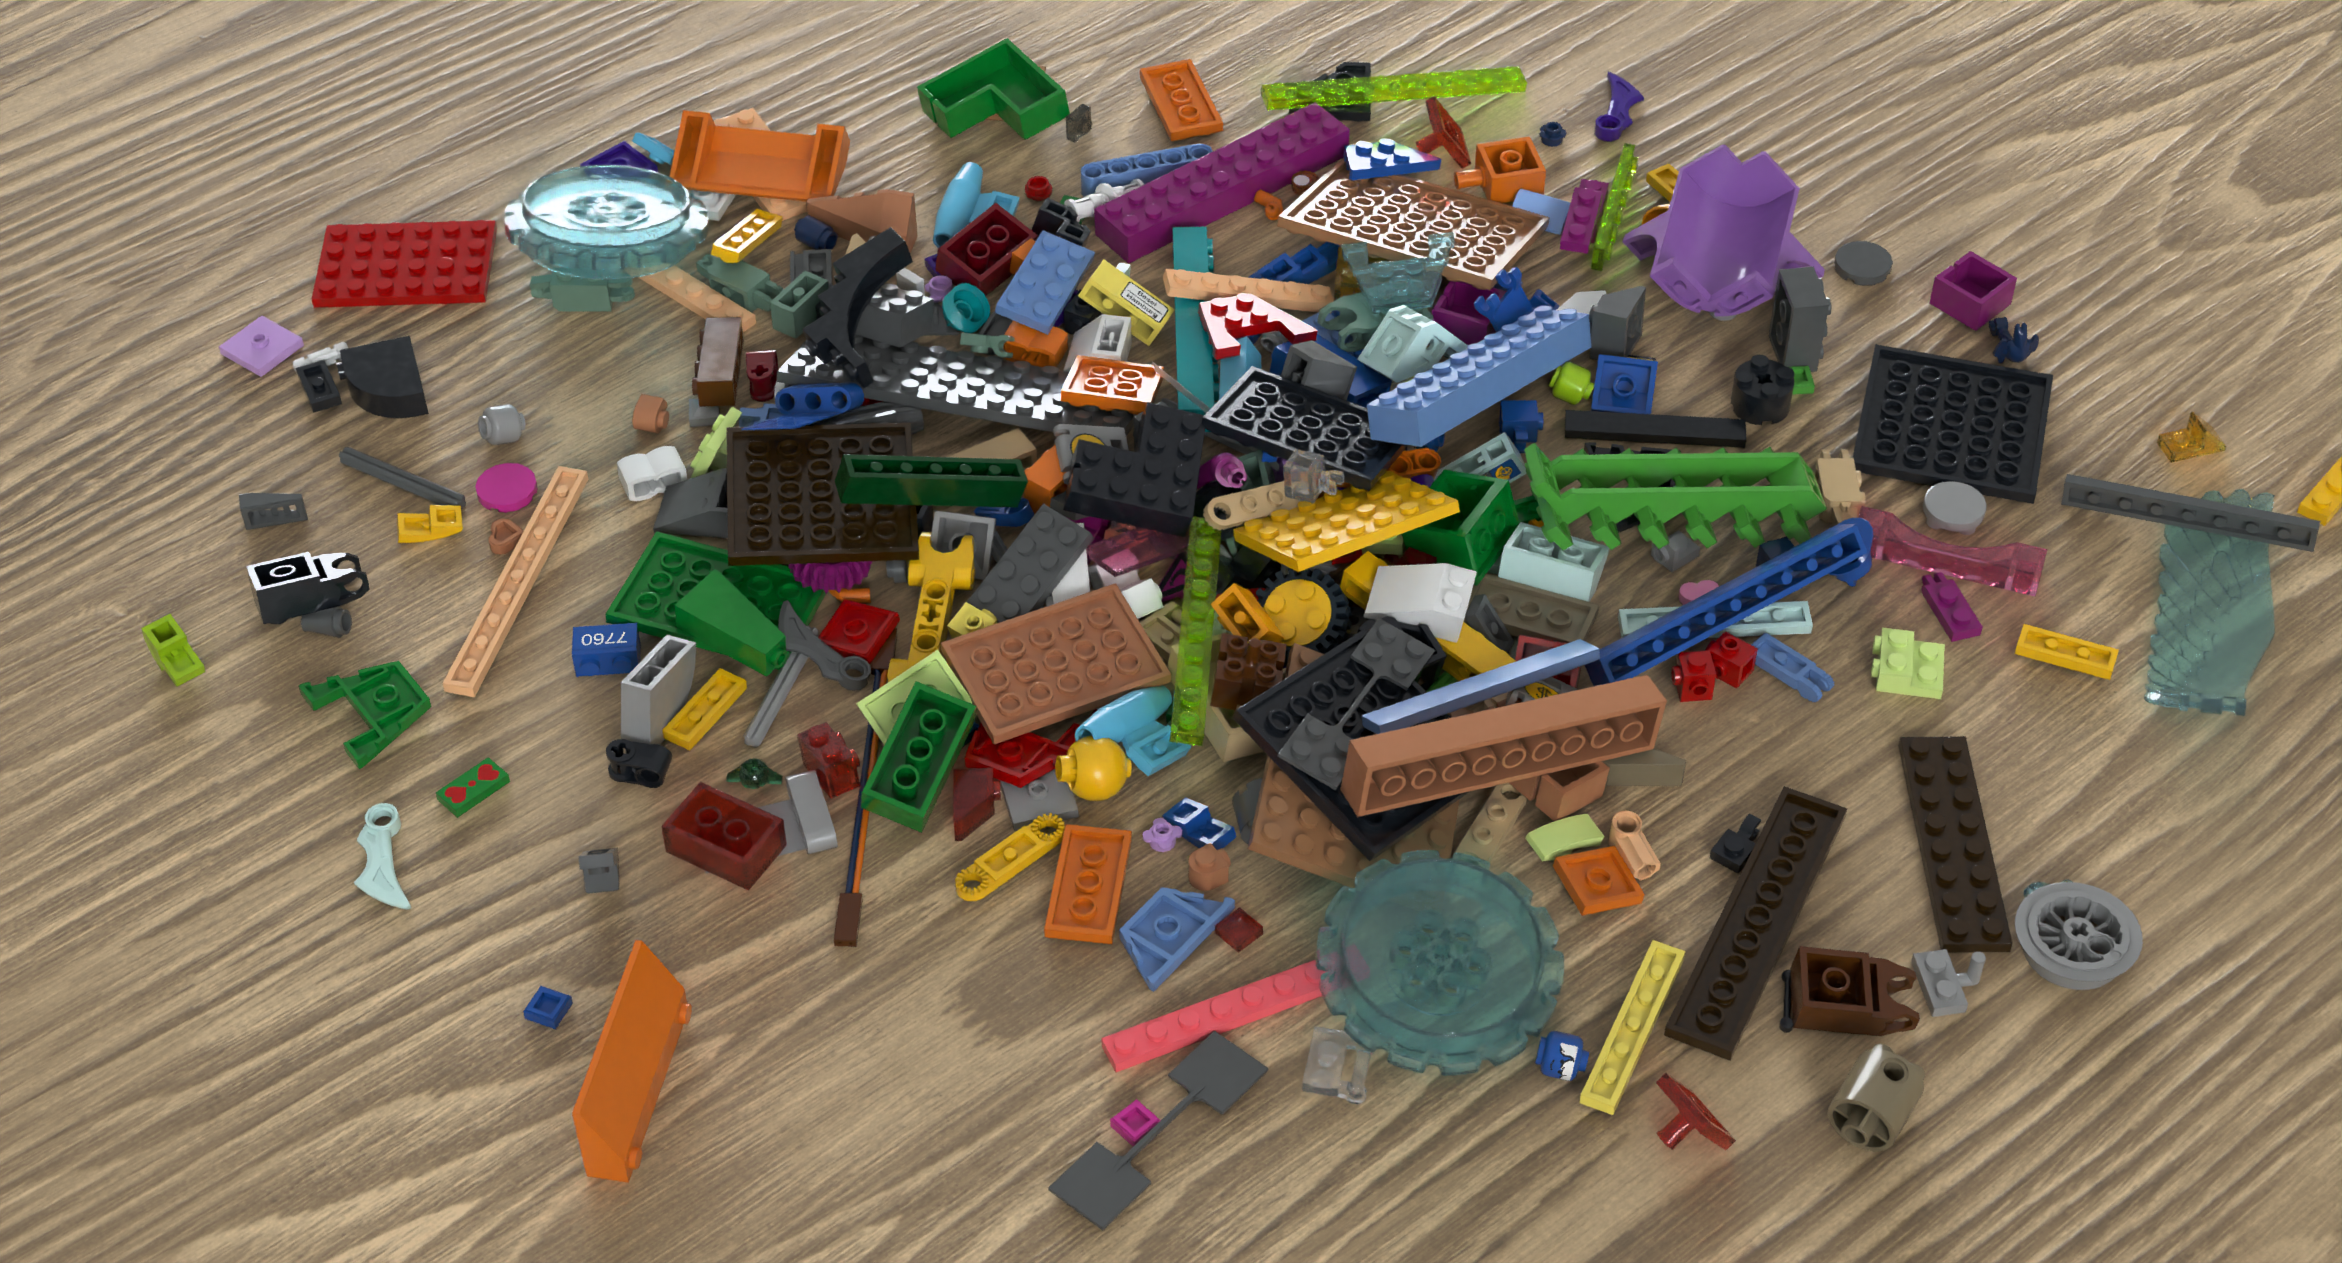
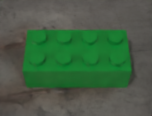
[861,681,976,833]

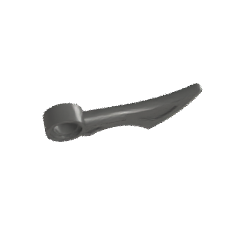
[778,600,871,691]

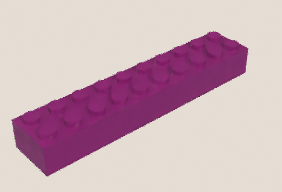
[1094,102,1350,264]

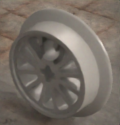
[2015,882,2143,990]

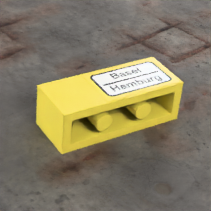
[1078,259,1175,346]

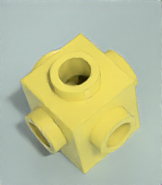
[947,602,998,639]

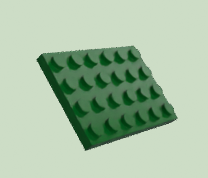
[605,531,826,670]

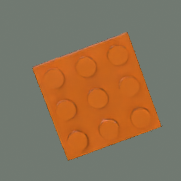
[1060,355,1165,415]

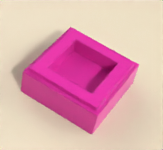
[1110,1099,1161,1147]

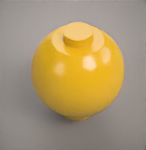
[1055,735,1132,801]

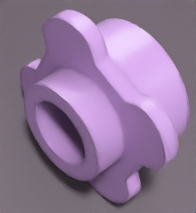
[925,276,953,302]
[1143,818,1182,852]

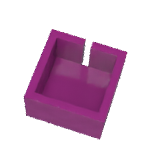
[1929,251,2017,331]
[1432,281,1507,345]

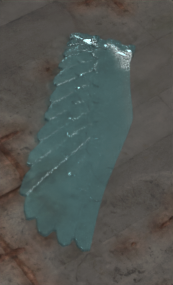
[2144,489,2275,716]

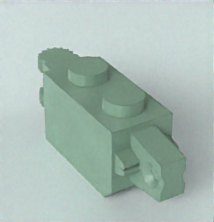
[696,254,784,313]
[530,266,635,312]

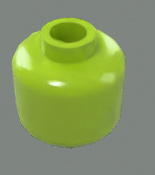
[1548,361,1595,405]

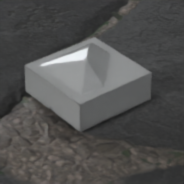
[689,399,720,427]

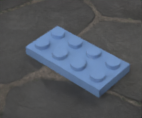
[995,231,1095,335]

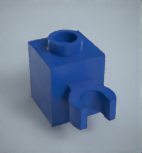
[1499,400,1544,453]

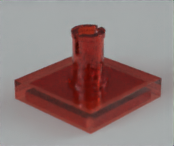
[1416,96,1471,169]
[1656,1073,1736,1150]

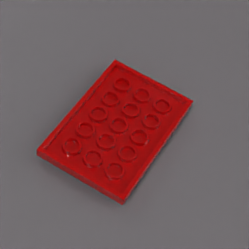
[312,220,497,308]

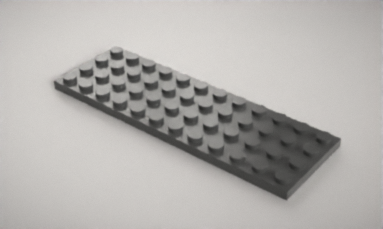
[777,335,1136,437]

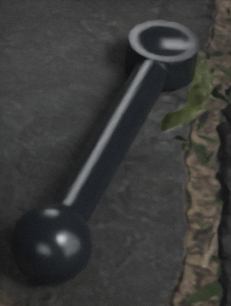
[1779,970,1793,1032]

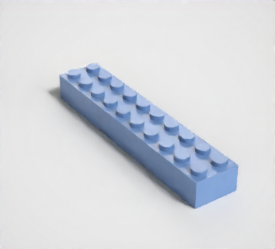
[1367,306,1592,447]

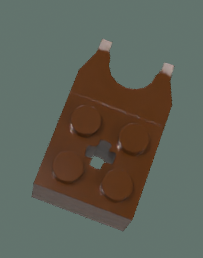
[1790,946,1920,1036]

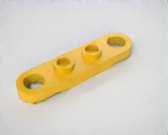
[955,813,1065,901]

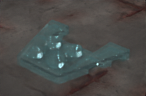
[1341,232,1455,313]

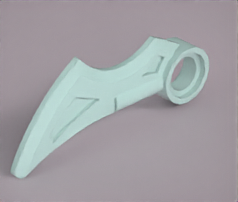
[354,803,411,910]

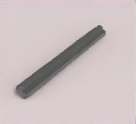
[339,447,466,509]

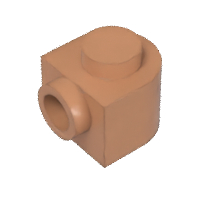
[632,394,669,434]
[1188,843,1231,891]

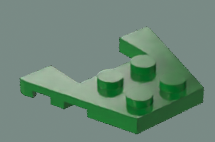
[298,661,431,769]

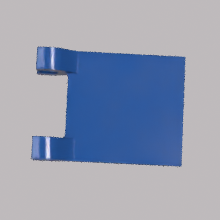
[1474,267,1535,332]

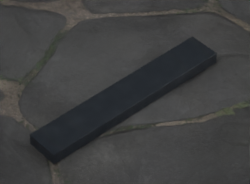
[1565,410,1746,448]

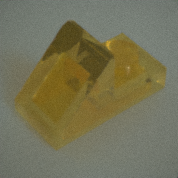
[2157,412,2227,463]

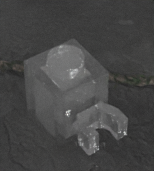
[1283,449,1344,503]

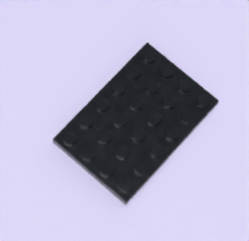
[1202,366,1408,491]

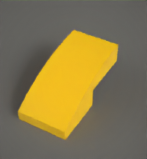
[397,505,463,543]

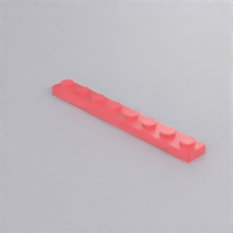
[1101,945,1370,1072]

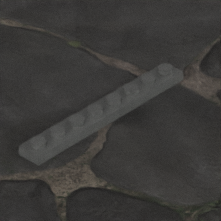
[2061,474,2320,552]

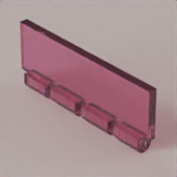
[1086,527,1206,577]

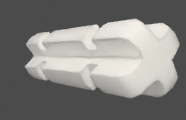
[292,342,349,374]

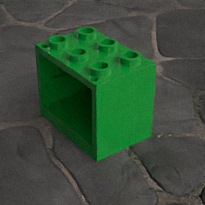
[1401,469,1519,586]

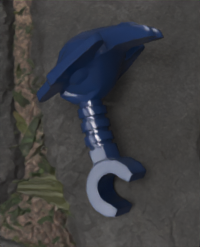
[1989,317,2039,364]

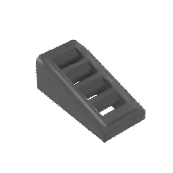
[239,493,308,530]

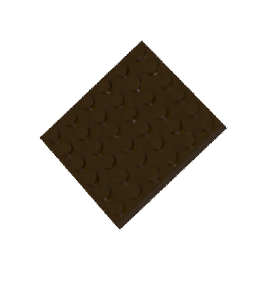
[727,422,919,566]

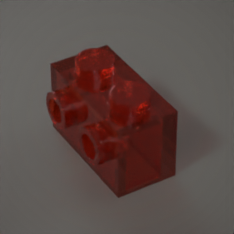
[797,722,860,799]

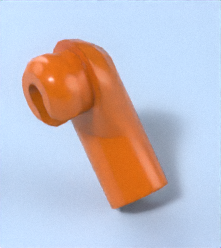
[1254,189,1283,220]
[829,588,871,603]

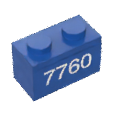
[572,623,641,677]

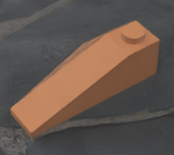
[806,189,918,253]

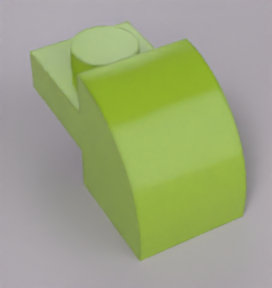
[141,614,205,687]

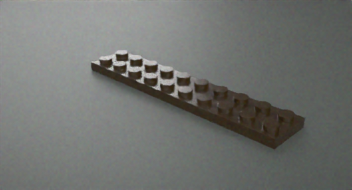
[1664,786,1847,1061]

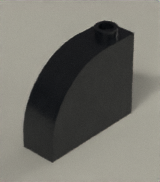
[336,335,429,418]

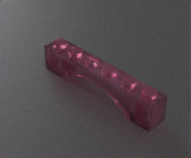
[1858,506,2048,597]

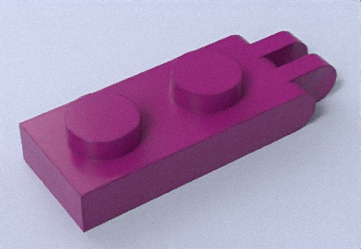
[1922,572,1983,642]

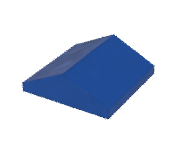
[1591,354,1658,414]

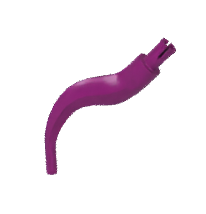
[1197,452,1247,489]

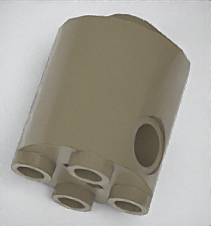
[1827,1044,1926,1152]

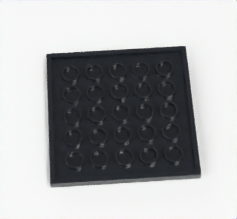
[1853,344,2053,504]
[1232,629,1469,861]

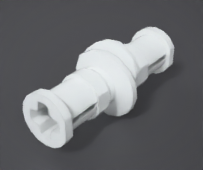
[1064,179,1144,222]

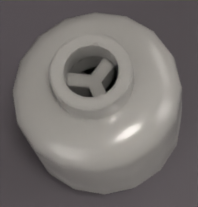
[478,404,525,445]

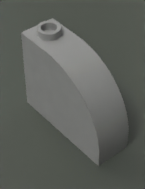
[621,635,696,745]

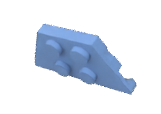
[1119,887,1235,992]

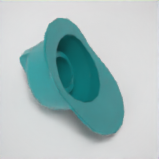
[942,283,990,334]

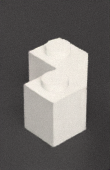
[1088,551,1164,619]

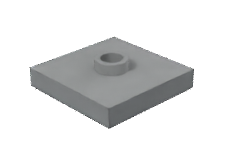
[999,769,1079,831]

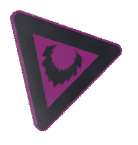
[1158,549,1211,602]

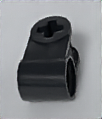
[606,739,673,788]

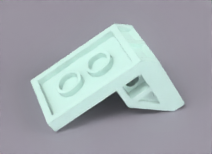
[1357,305,1468,383]

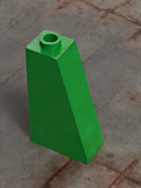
[674,569,787,677]

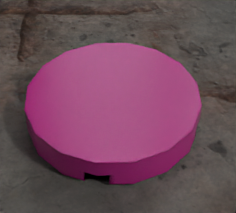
[475,463,538,513]

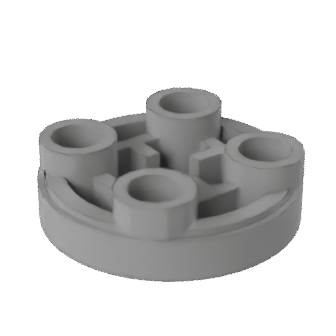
[1923,481,1987,535]

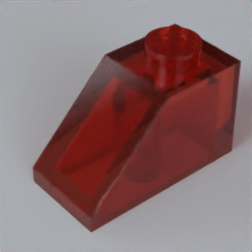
[953,768,1001,841]

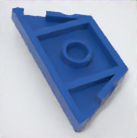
[1343,139,1441,181]

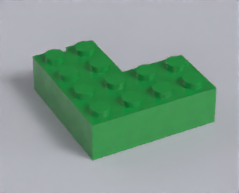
[917,38,1070,140]

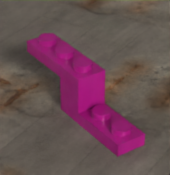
[1560,179,1609,254]

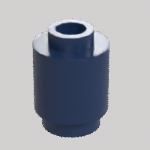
[795,215,838,250]

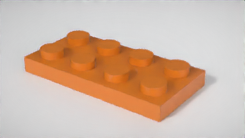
[1140,59,1223,141]
[1044,824,1132,944]

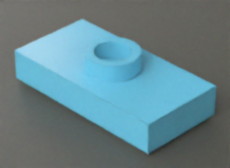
[632,132,674,165]

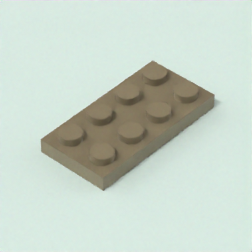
[1463,574,1599,643]

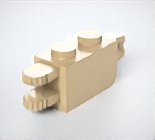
[1814,449,1865,526]

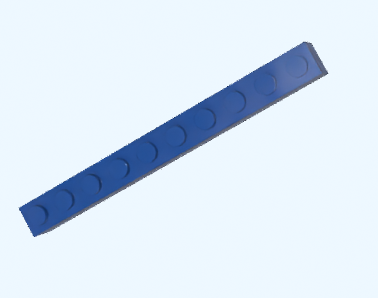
[1585,524,1868,687]

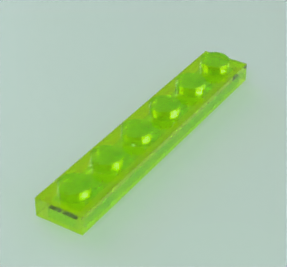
[1591,143,1639,271]

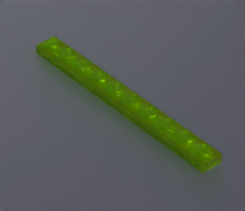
[1261,66,1527,110]
[1169,517,1221,746]

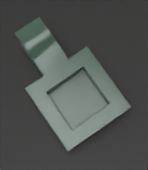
[960,333,1015,358]

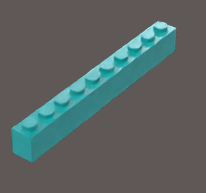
[1173,227,1219,432]

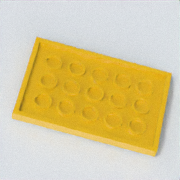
[1233,471,1460,572]

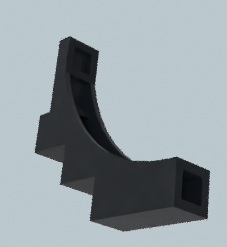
[802,227,913,388]

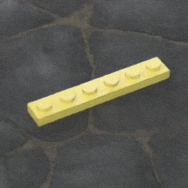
[1579,940,1686,1115]

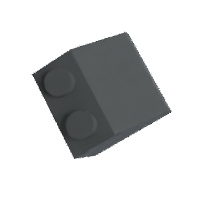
[1589,286,1646,360]

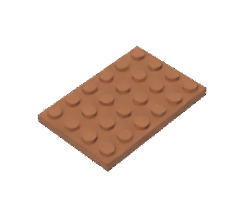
[941,583,1171,744]

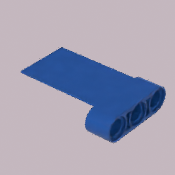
[742,382,864,430]

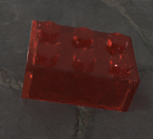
[661,782,787,891]

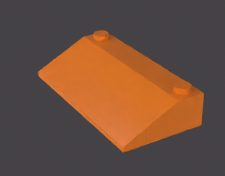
[667,110,850,202]
[572,940,692,1183]

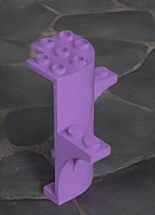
[1622,145,1825,316]

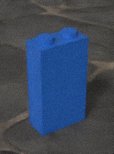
[1269,334,1392,408]

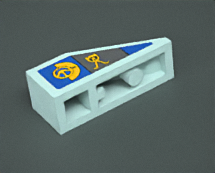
[1434,432,1527,483]

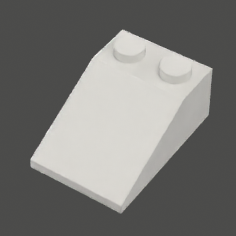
[1364,563,1477,643]

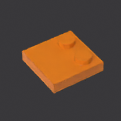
[1553,846,1645,916]

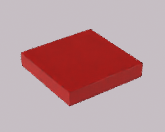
[818,599,900,664]

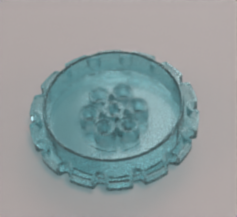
[504,165,708,279]
[1315,850,1564,1076]

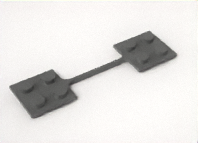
[1277,618,1435,790]
[1048,1031,1268,1230]

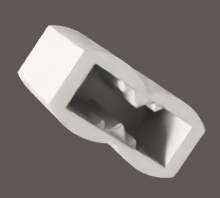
[617,446,687,501]

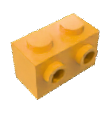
[1211,583,1285,643]

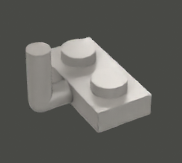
[1911,949,1986,1017]

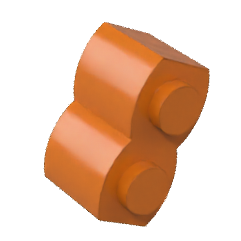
[1003,320,1068,367]

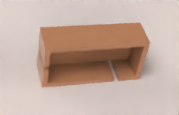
[1485,698,1610,821]

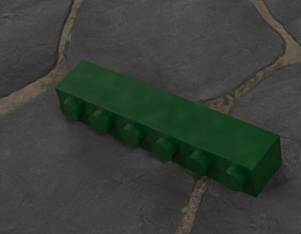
[835,454,1028,507]

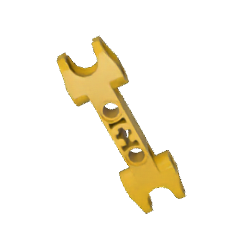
[887,532,976,682]

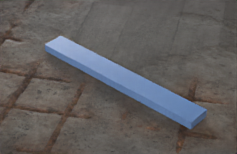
[1362,639,1600,734]

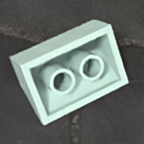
[1498,522,1610,602]

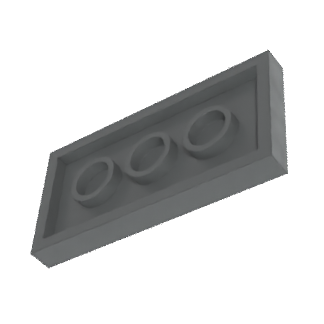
[967,504,1094,623]

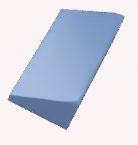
[1512,189,1570,235]

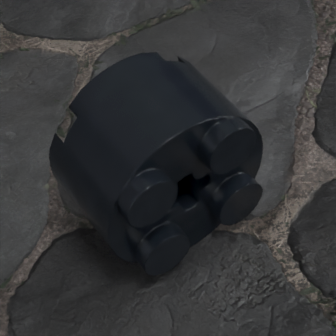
[1731,355,1795,425]

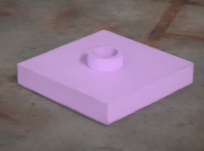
[219,316,304,377]

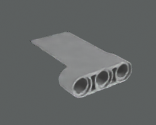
[692,770,838,874]

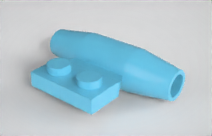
[933,162,1020,248]
[1075,685,1191,777]

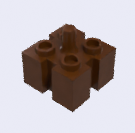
[1210,633,1287,710]

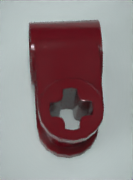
[746,349,778,402]

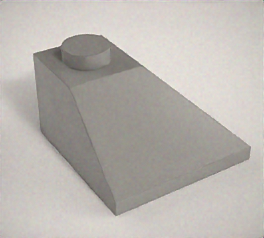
[931,510,996,580]

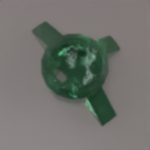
[726,758,783,789]

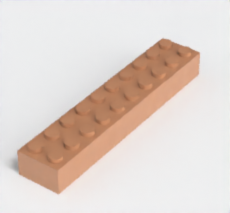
[1340,675,1667,817]

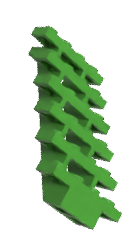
[1524,443,1827,550]

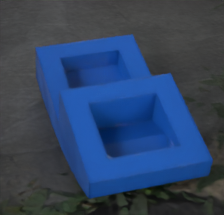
[1162,797,1237,850]

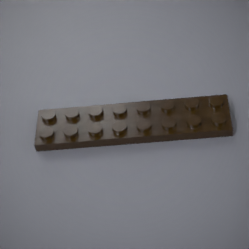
[1898,736,2013,953]

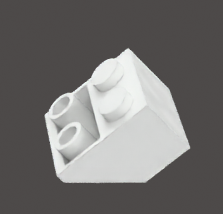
[1063,314,1132,372]

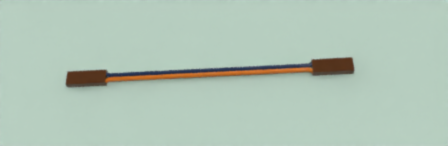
[834,628,898,947]

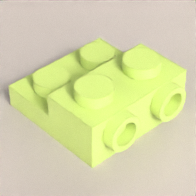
[1871,627,1945,699]

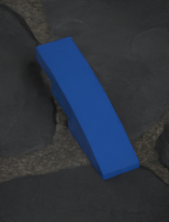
[1248,241,1354,284]

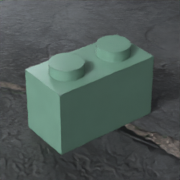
[770,270,829,339]

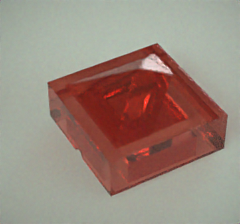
[1215,907,1263,953]

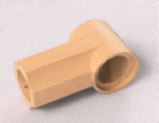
[1608,810,1661,881]

